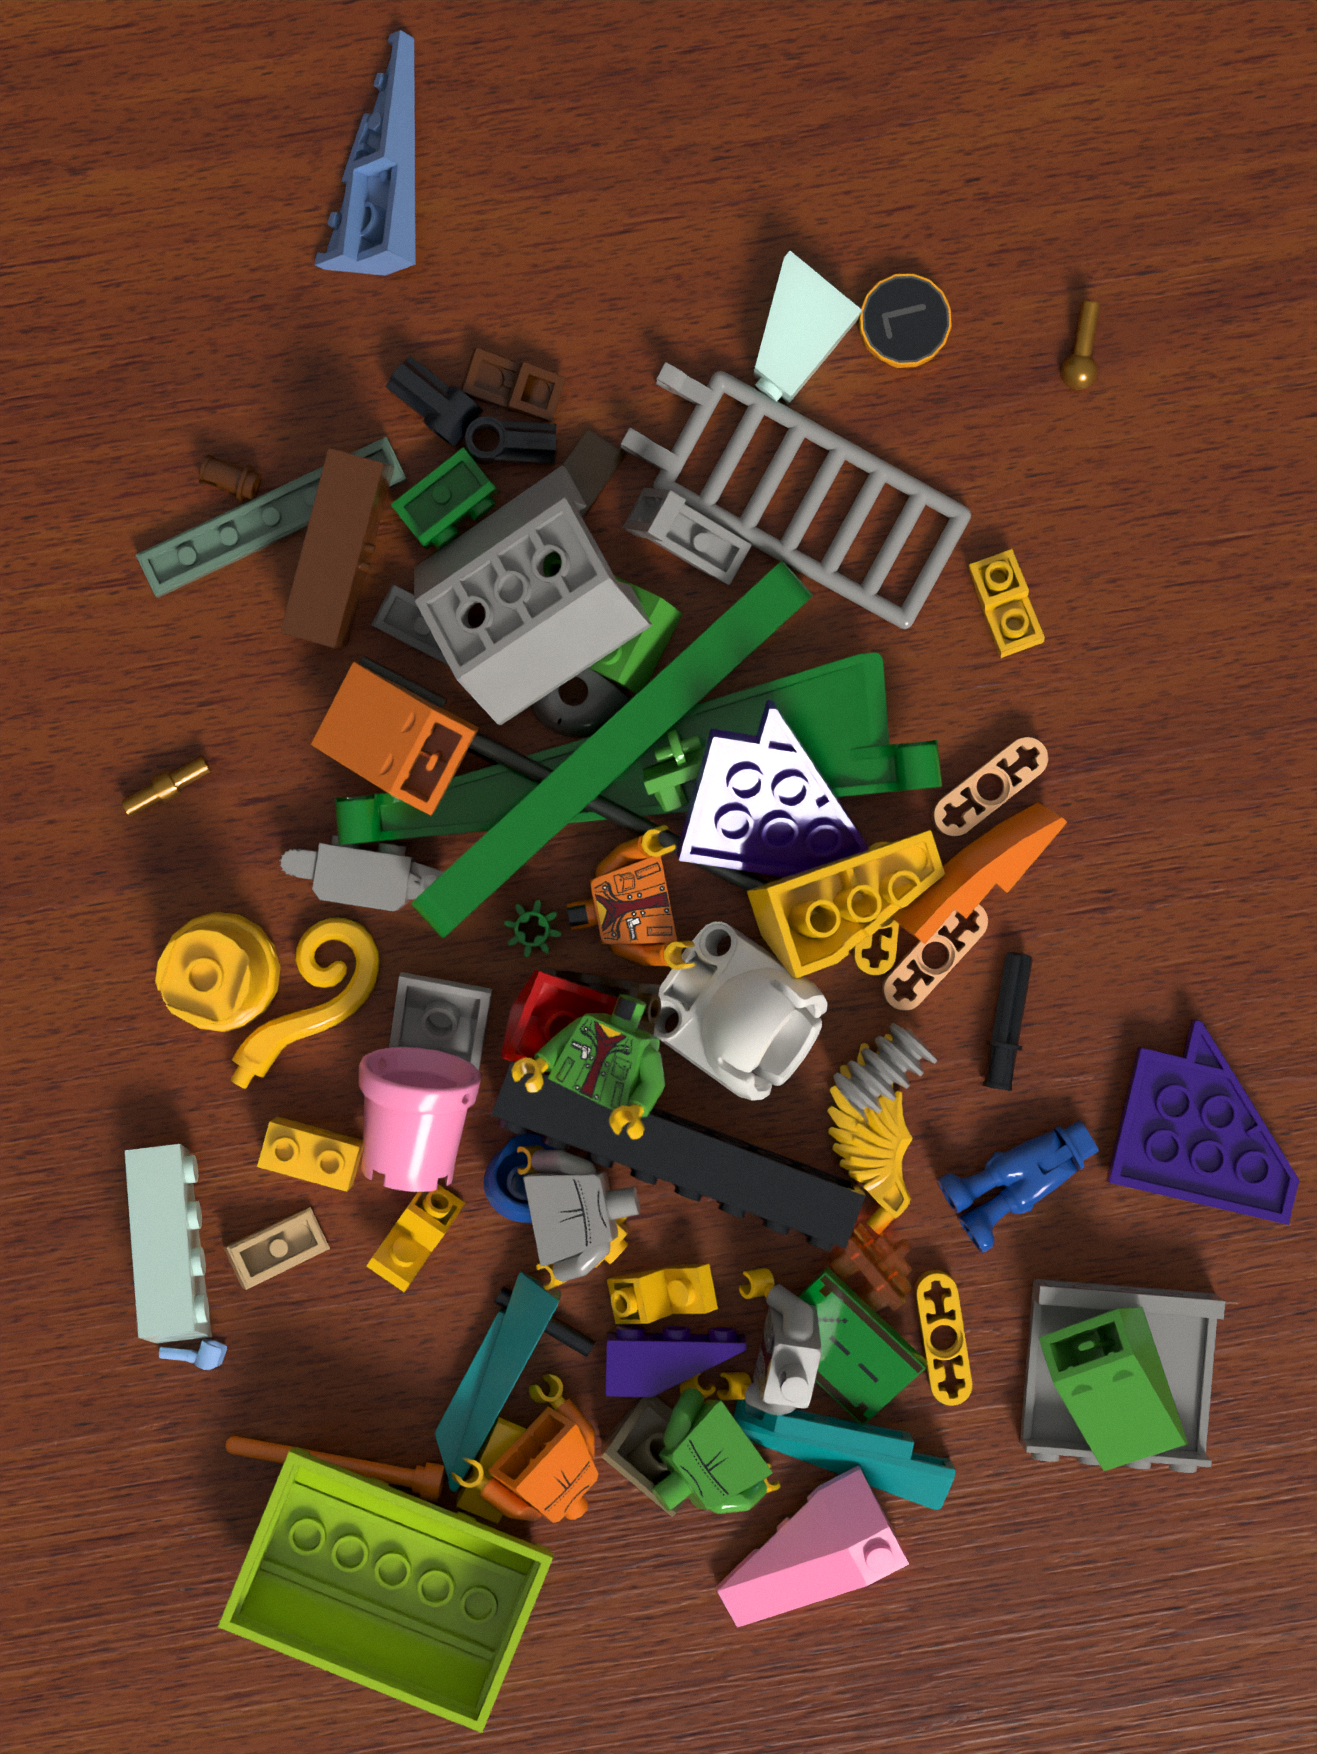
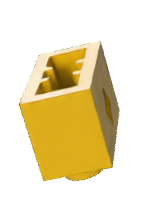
[257,1116,363,1192]

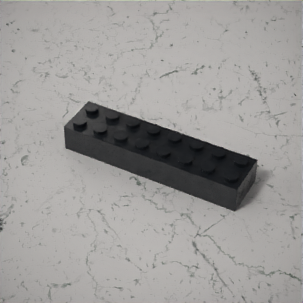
[491,1061,866,1251]

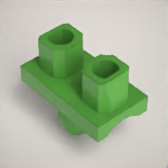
[642,728,705,812]

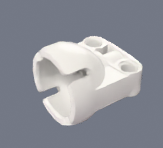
[653,922,828,1100]

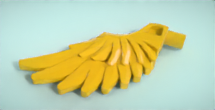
[827,1034,913,1235]

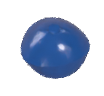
[484,1133,559,1223]

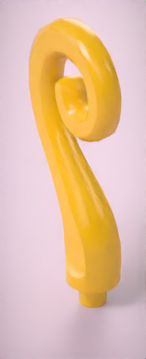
[230,918,380,1089]

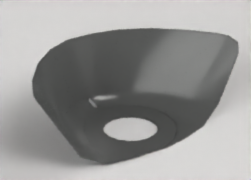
[529,668,631,738]

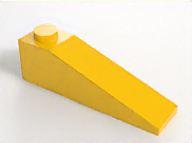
[747,830,945,979]

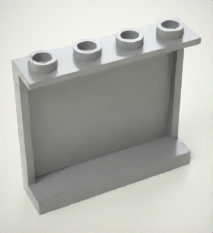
[1020,1279,1225,1473]

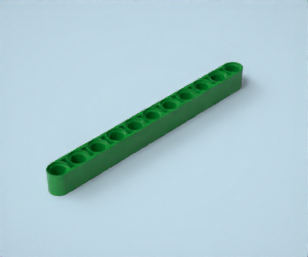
[410,561,813,939]

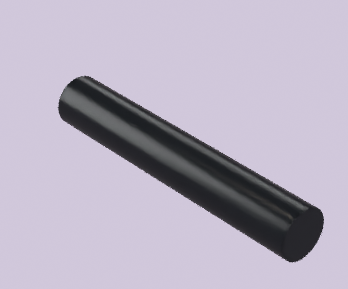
[494,1286,596,1357]

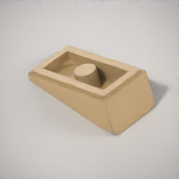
[223,1207,330,1290]

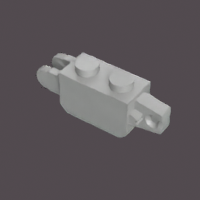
[279,835,445,911]

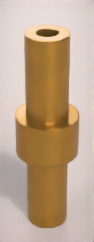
[121,756,211,817]

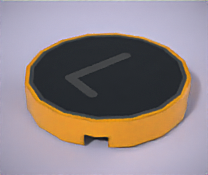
[859,274,952,368]

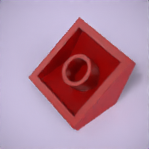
[501,969,618,1074]

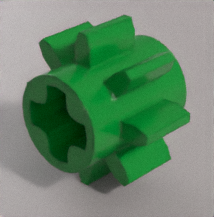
[504,900,562,957]

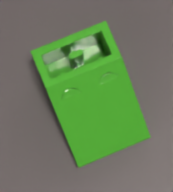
[543,552,683,694]
[1038,1307,1188,1471]

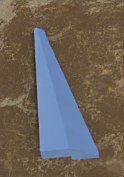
[315,30,416,276]

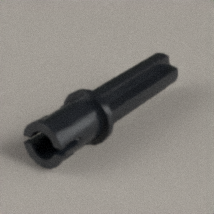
[982,952,1033,1091]

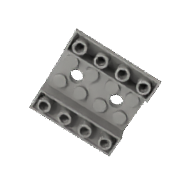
[414,466,652,725]

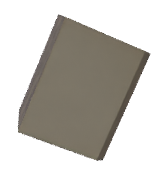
[601,1395,686,1517]

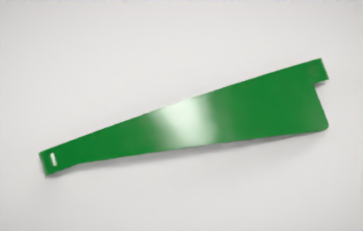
[334,652,942,845]

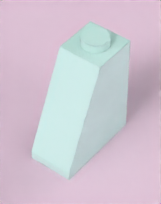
[753,251,862,404]

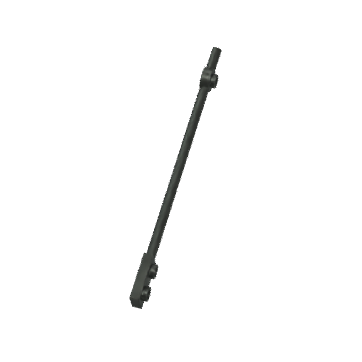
[360,656,781,891]

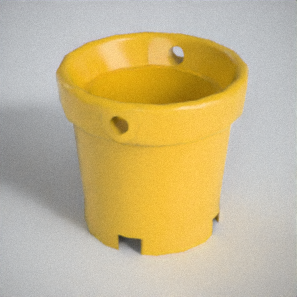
[155,912,281,1032]

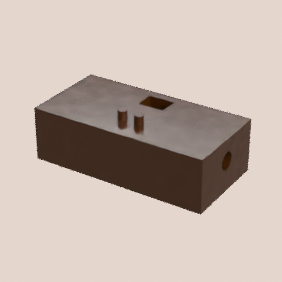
[280,448,395,648]

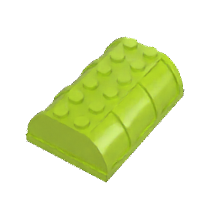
[218,1447,554,1733]

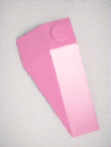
[716,1465,909,1627]

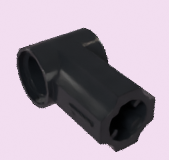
[385,356,483,447]
[465,416,557,466]

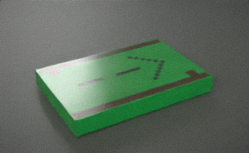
[763,1266,928,1426]

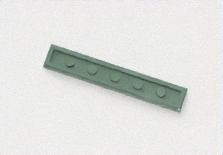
[136,437,408,598]

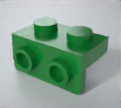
[391,447,499,550]

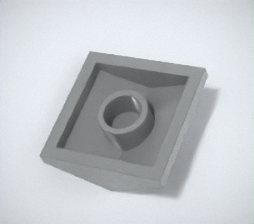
[389,972,492,1071]

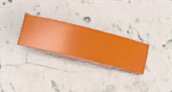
[892,802,1067,944]

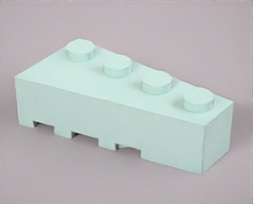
[125,1144,212,1344]

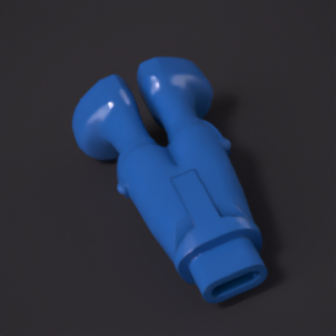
[937,1120,1099,1253]

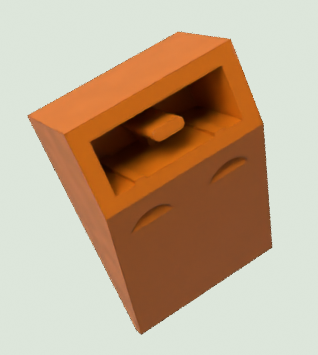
[311,662,479,815]

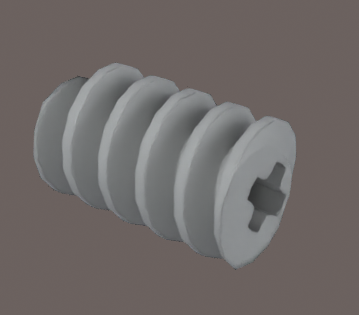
[833,1023,938,1123]

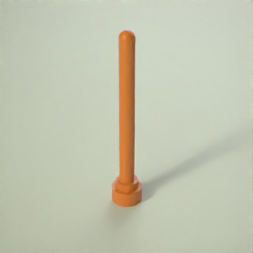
[225,1436,445,1503]

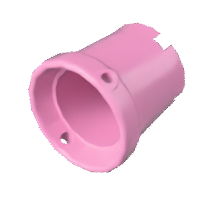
[359,1047,482,1192]

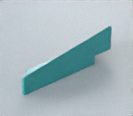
[435,1271,561,1492]
[733,1399,956,1510]

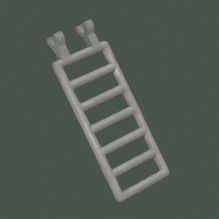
[620,362,971,629]

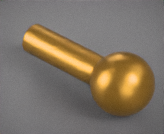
[1061,300,1101,390]

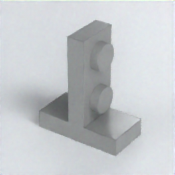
[622,488,752,585]

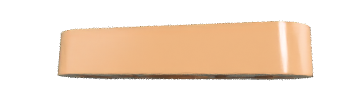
[932,737,1048,836]
[882,905,988,1010]

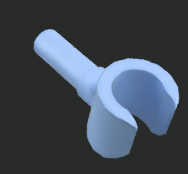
[159,1339,227,1370]

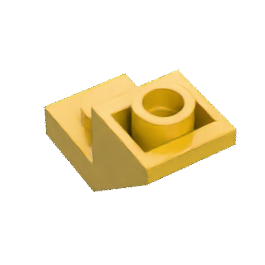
[366,1183,466,1292]
[607,1264,718,1324]

